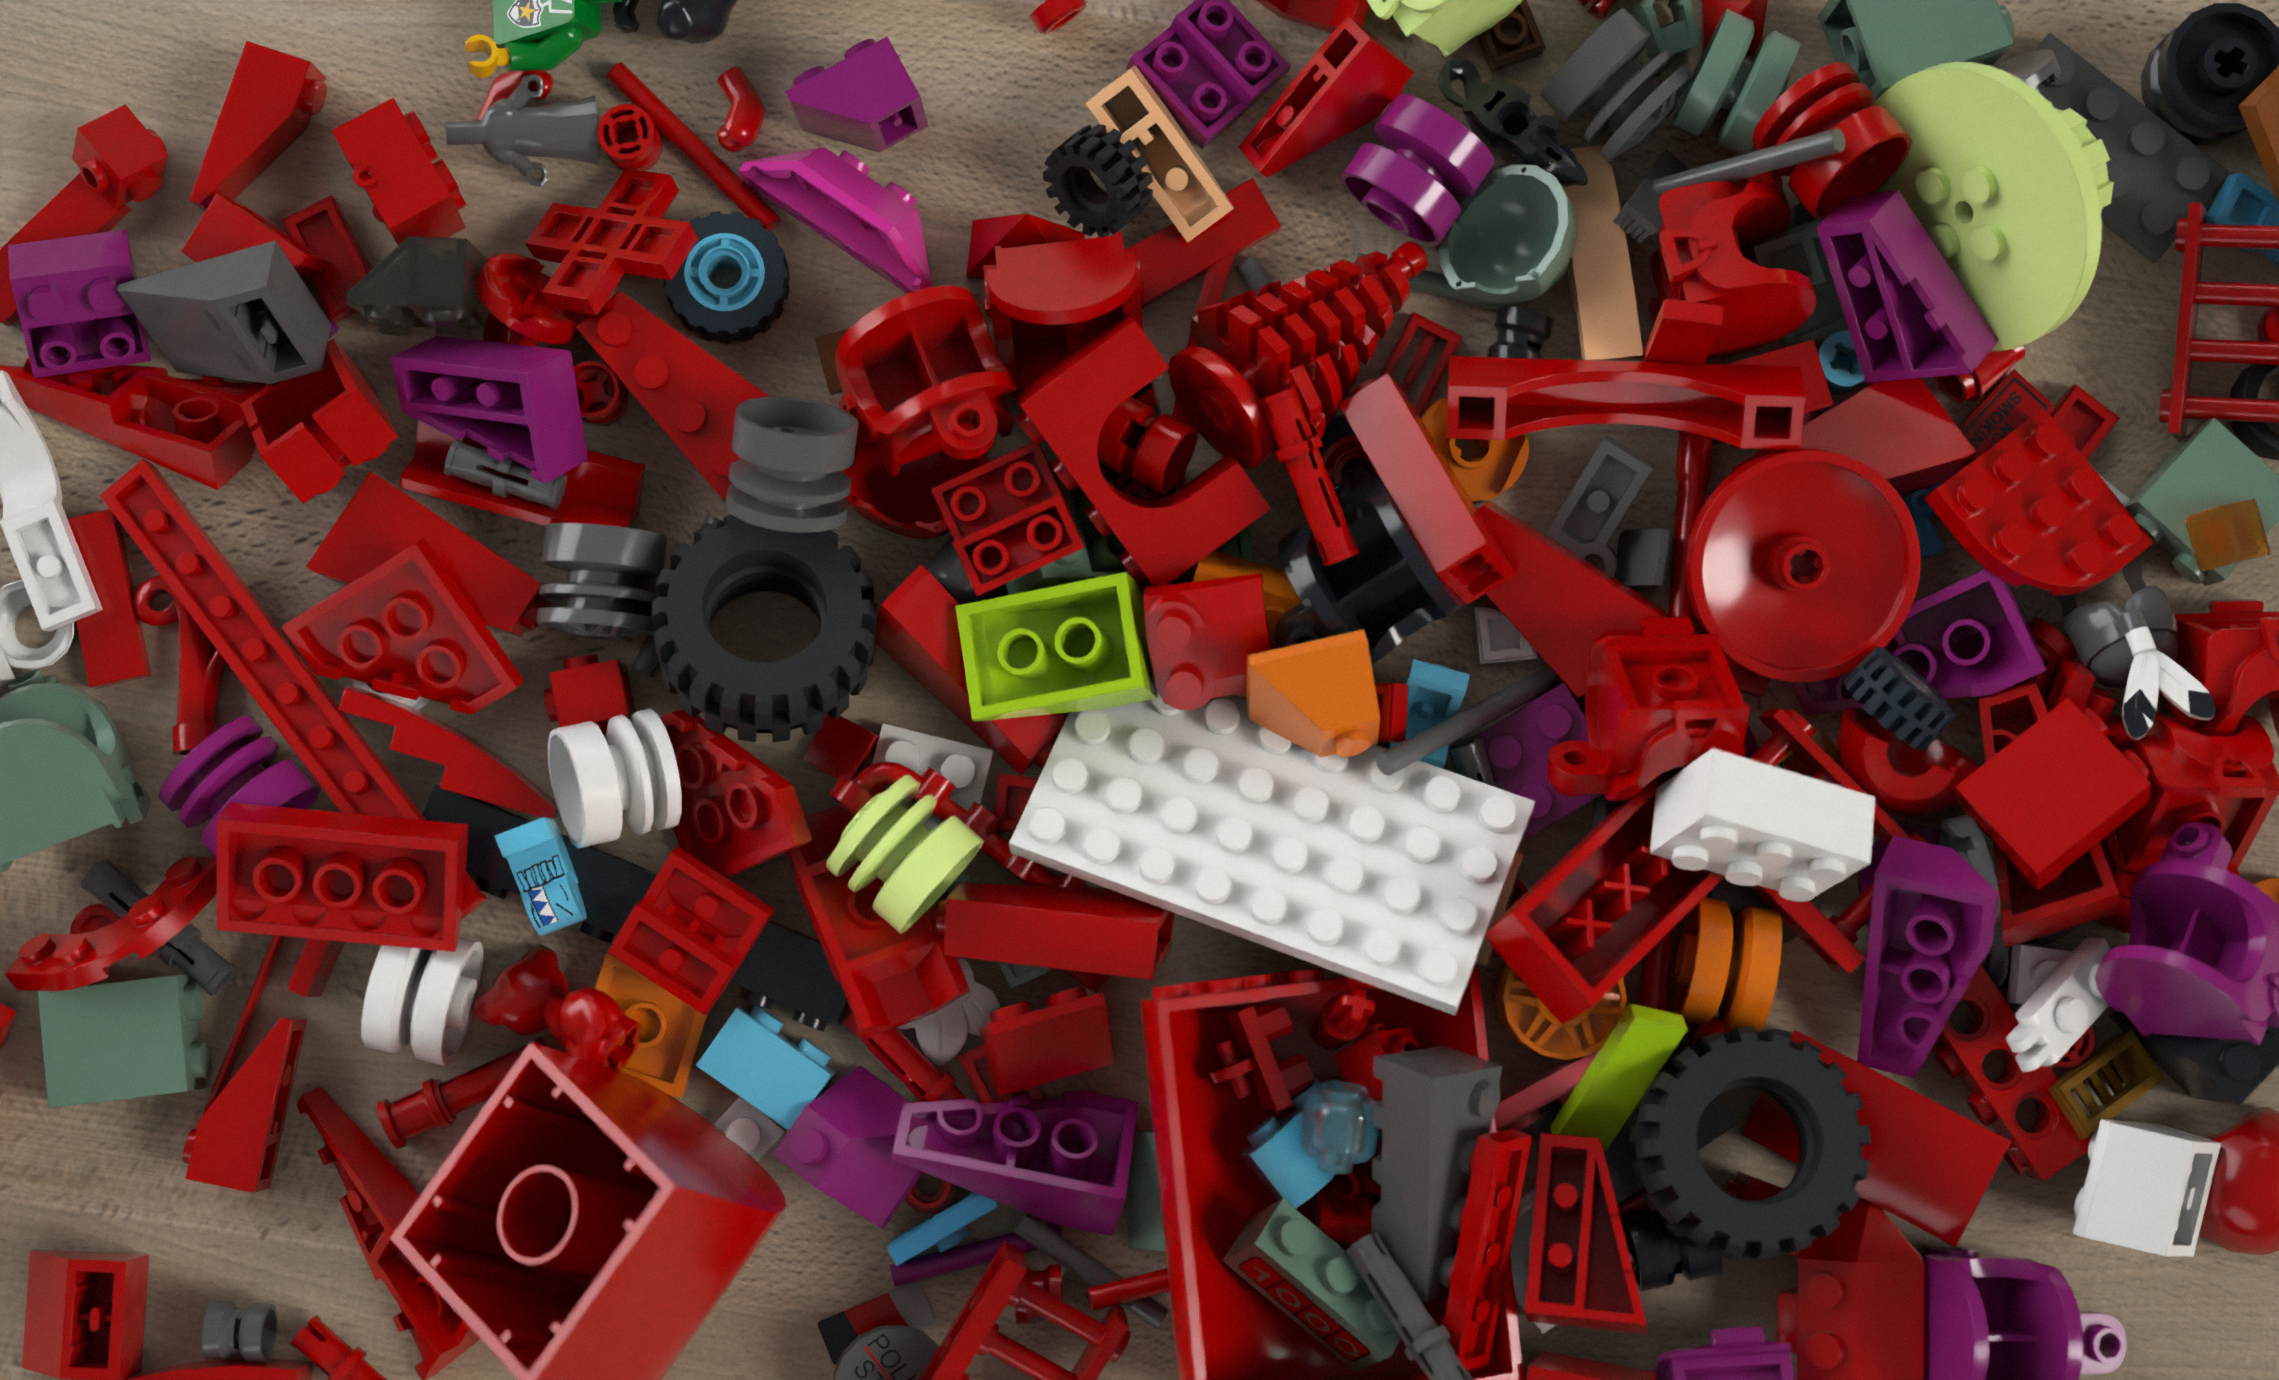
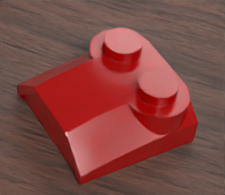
[1143,573,1273,711]

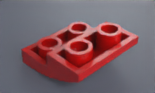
[931,442,1085,596]

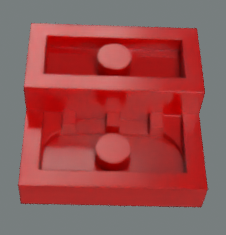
[607,847,775,1015]

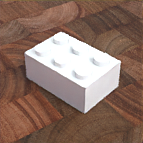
[1650,748,1875,901]

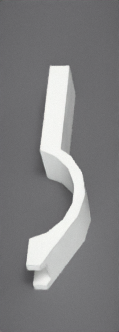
[0,370,103,632]

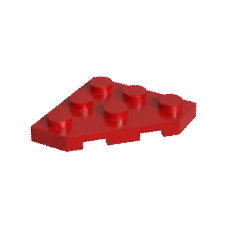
[282,537,524,715]
[660,709,813,878]

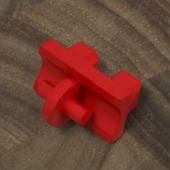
[1209,1003,1314,1111]

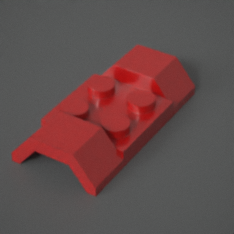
[786,785,970,1033]

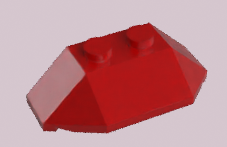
[1797,1197,1927,1380]

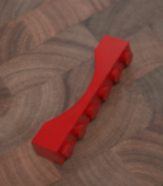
[1446,356,1806,450]

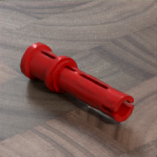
[376,1037,547,1150]

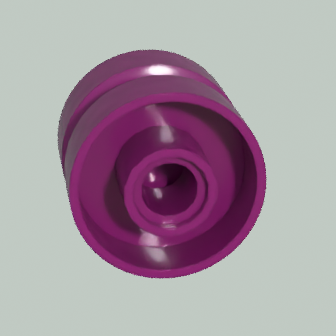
[1340,94,1495,246]

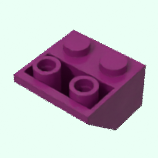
[785,37,928,153]
[8,229,151,378]

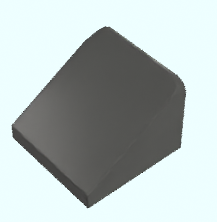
[1613,528,1672,593]

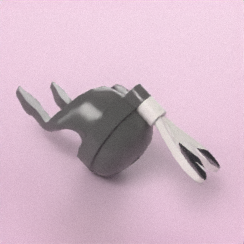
[2055,556,2216,740]

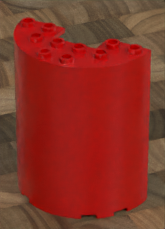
[1140,965,1524,1380]

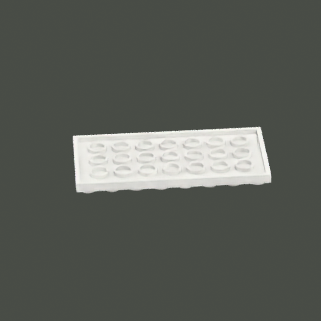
[1009,682,1535,1015]

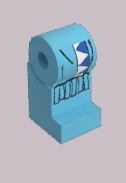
[495,817,587,936]

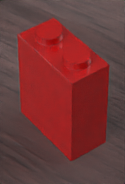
[1955,697,2151,891]

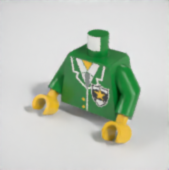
[465,0,623,78]

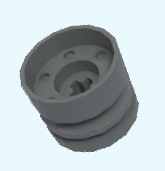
[1540,8,1694,164]
[725,397,858,533]
[537,523,667,641]

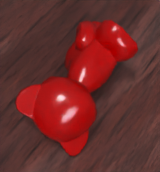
[471,945,641,1070]

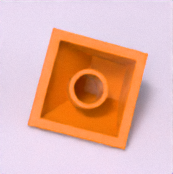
[1246,629,1380,757]

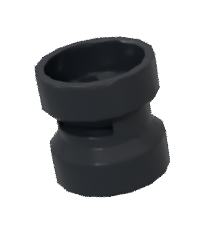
[1487,306,1554,359]

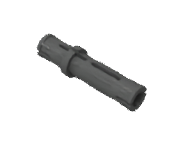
[81,859,237,996]
[1345,1232,1474,1380]

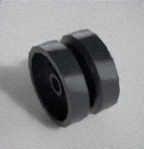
[2141,3,2279,145]

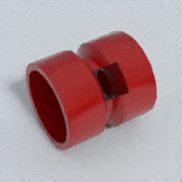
[1097,396,1198,495]

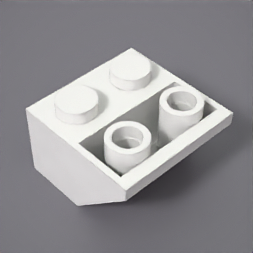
[2073,1119,2221,1257]

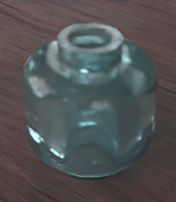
[1299,1081,1378,1174]

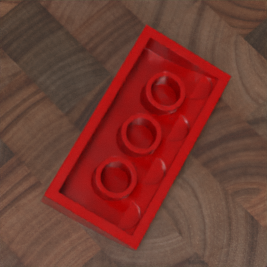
[217,802,468,952]
[1742,1029,2011,1247]

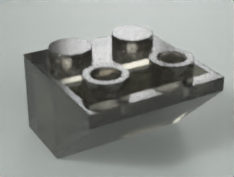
[347,237,489,338]

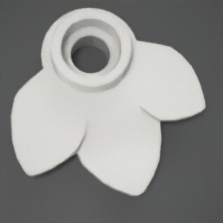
[898,957,1000,1065]

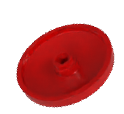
[1685,448,1921,682]

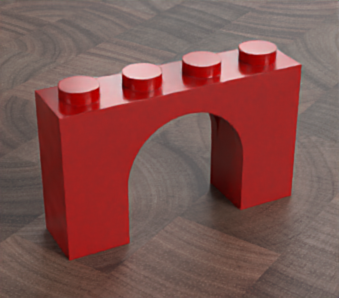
[1015,313,1271,587]

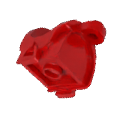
[1648,170,1816,358]
[983,232,1146,398]
[835,285,1017,477]
[2166,599,2279,737]
[1546,617,1750,801]
[2103,712,2279,876]

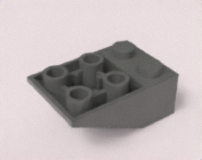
[118,240,331,384]

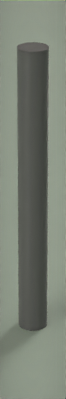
[1376,667,1558,776]

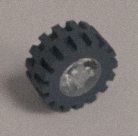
[1844,646,1956,751]

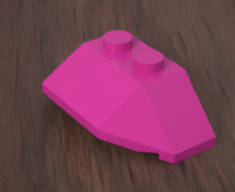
[738,147,934,294]

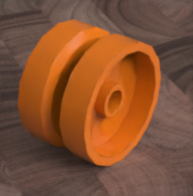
[1670,897,1782,1032]

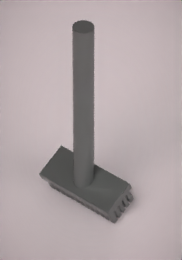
[1613,128,1845,244]

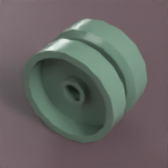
[1671,9,1801,155]

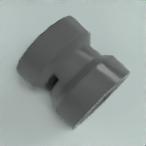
[202,1300,277,1363]

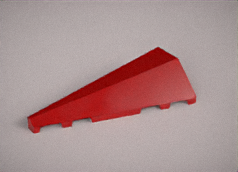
[0,358,268,490]

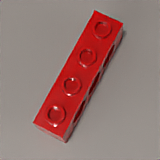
[1933,964,2095,1181]

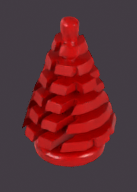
[1167,241,1428,469]

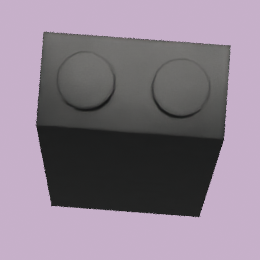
[2108,1010,2279,1105]

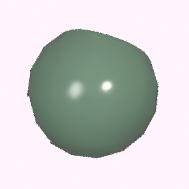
[1439,164,1577,304]

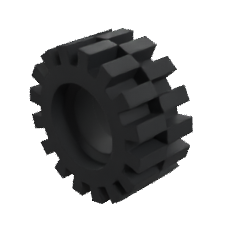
[1043,124,1153,237]

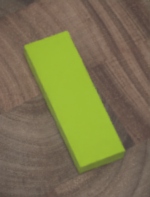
[1550,1003,1688,1152]

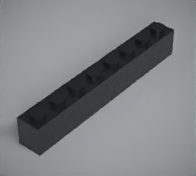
[423,784,849,1032]

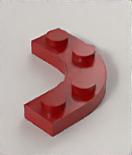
[4,856,217,991]

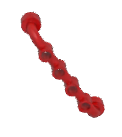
[828,762,1110,994]

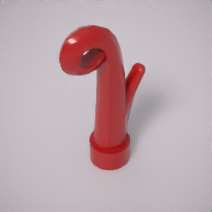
[133,575,226,756]

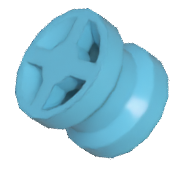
[1816,330,1865,395]

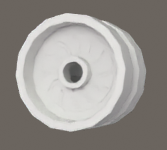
[361,937,483,1066]

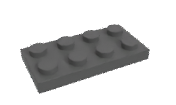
[2034,33,2229,263]

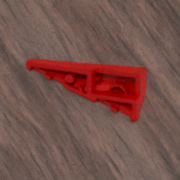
[296,1087,481,1380]

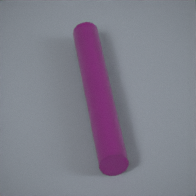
[890,1222,1063,1287]

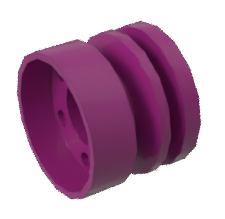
[158,716,321,858]

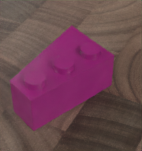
[391,335,589,484]

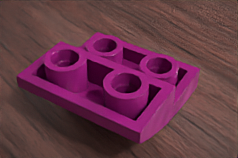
[1126,0,1291,149]

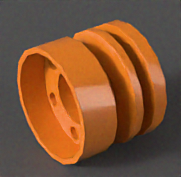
[1492,960,1627,1060]

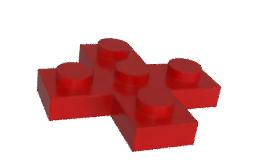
[525,168,699,315]

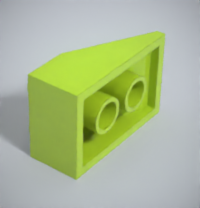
[956,572,1158,722]

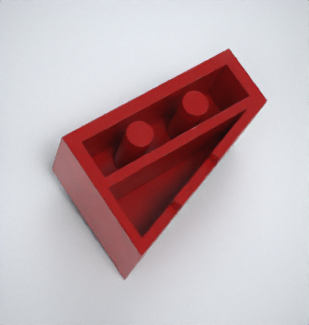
[1525,1133,1649,1334]

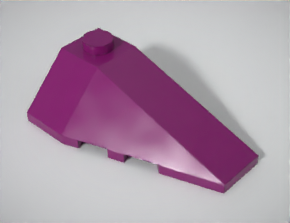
[1790,569,2047,715]
[1857,836,1999,1078]

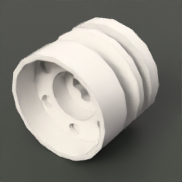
[547,709,682,849]

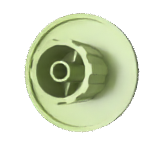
[1873,62,2114,352]

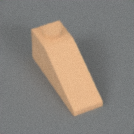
[1085,65,1234,243]

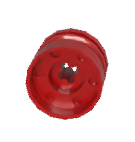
[1752,62,1912,220]

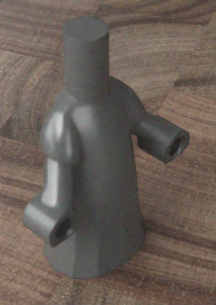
[446,73,599,187]

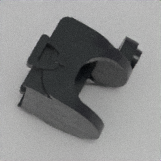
[1275,473,1464,665]

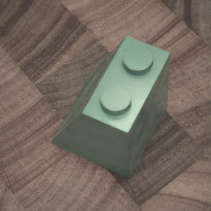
[1818,0,2014,105]

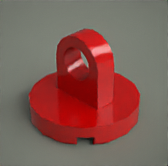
[475,253,587,347]

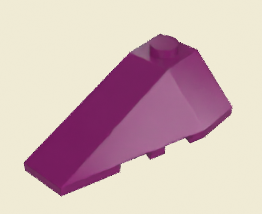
[891,1090,1139,1236]

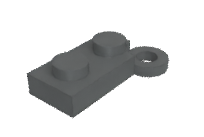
[1545,435,1656,577]

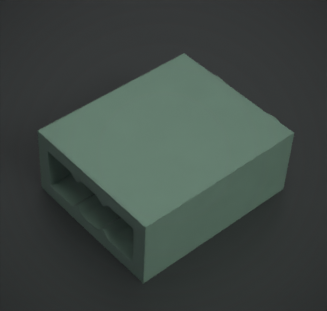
[37,974,211,1109]

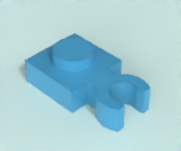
[2206,172,2279,265]

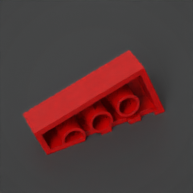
[576,290,770,503]
[1979,680,2120,948]

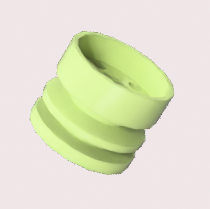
[826,775,984,934]

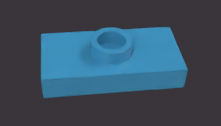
[887,1192,1000,1266]

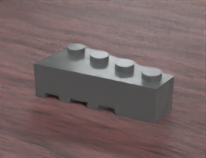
[1371,1045,1502,1302]

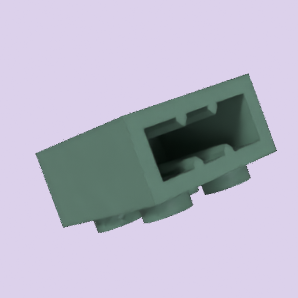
[2125,418,2279,586]

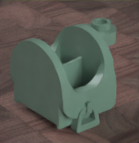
[0,670,151,873]

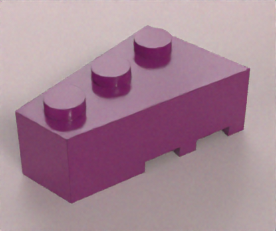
[1816,190,1999,383]

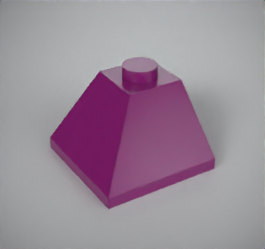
[772,1066,923,1228]

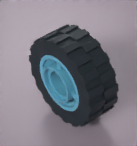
[663,211,790,344]

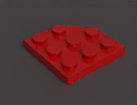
[1924,408,2154,596]

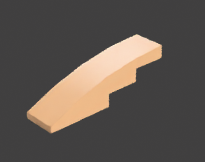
[1563,145,1643,361]

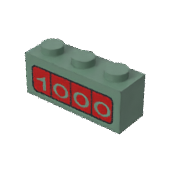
[1222,1199,1401,1372]

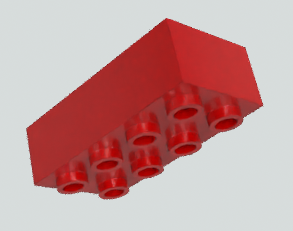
[1484,774,1725,1025]

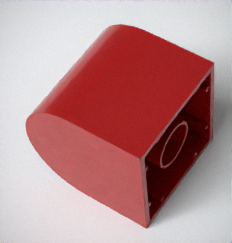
[390,1042,786,1380]

